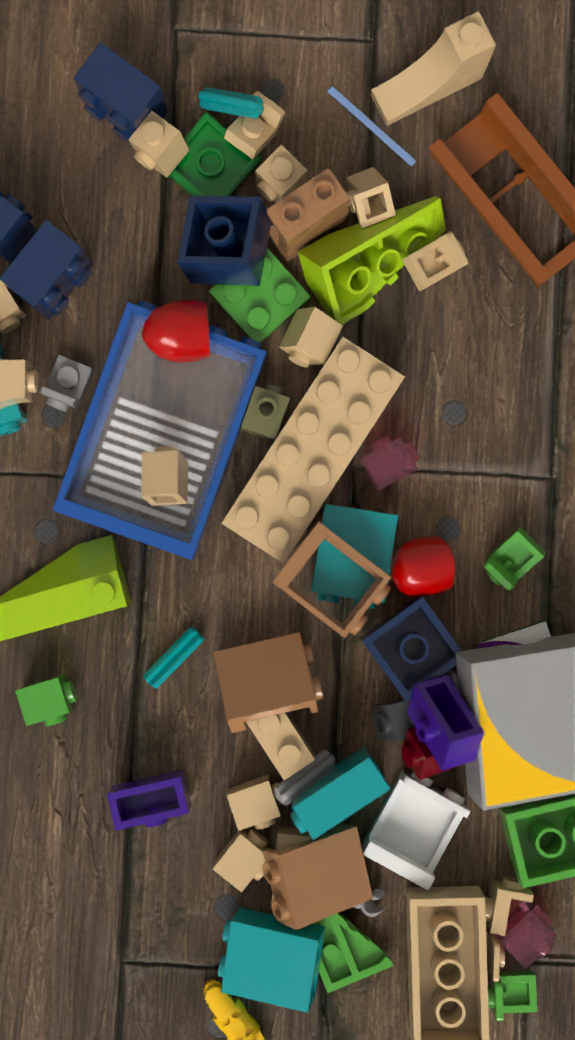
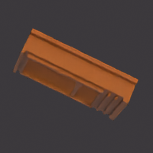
[428,93,575,289]

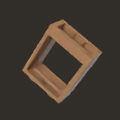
[272,522,391,638]

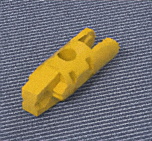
[203,979,265,1040]

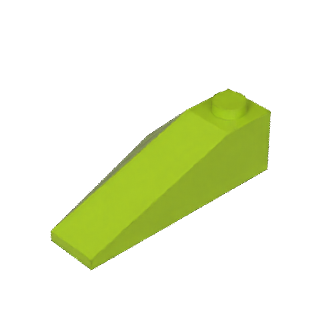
[0,535,132,641]

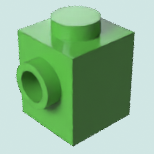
[16,674,77,727]

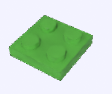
[209,248,311,343]

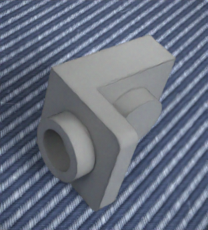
[39,355,94,412]

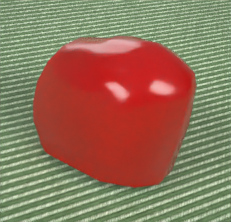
[141,300,210,363]
[390,536,455,598]

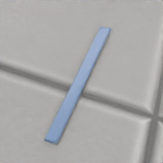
[327,86,416,166]

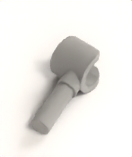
[353,889,386,917]

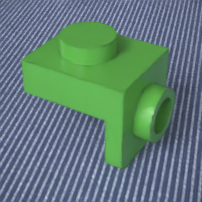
[484,527,546,591]
[488,970,537,1021]

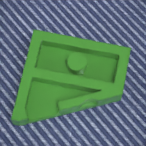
[313,912,393,993]

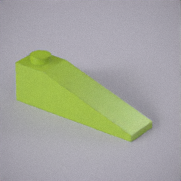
[298,196,446,325]

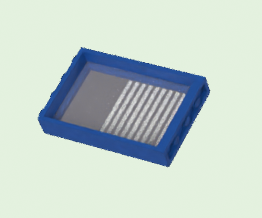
[52,301,267,560]

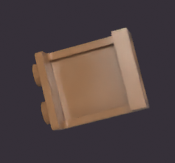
[267,169,350,262]
[213,632,323,733]
[263,822,373,930]

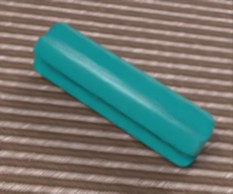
[198,87,264,119]
[143,627,204,689]

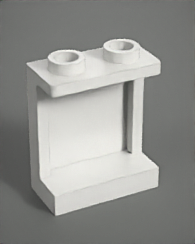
[361,770,471,891]

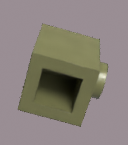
[241,383,290,442]

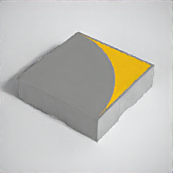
[456,633,575,811]

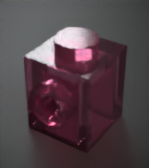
[360,435,420,492]
[495,901,557,969]

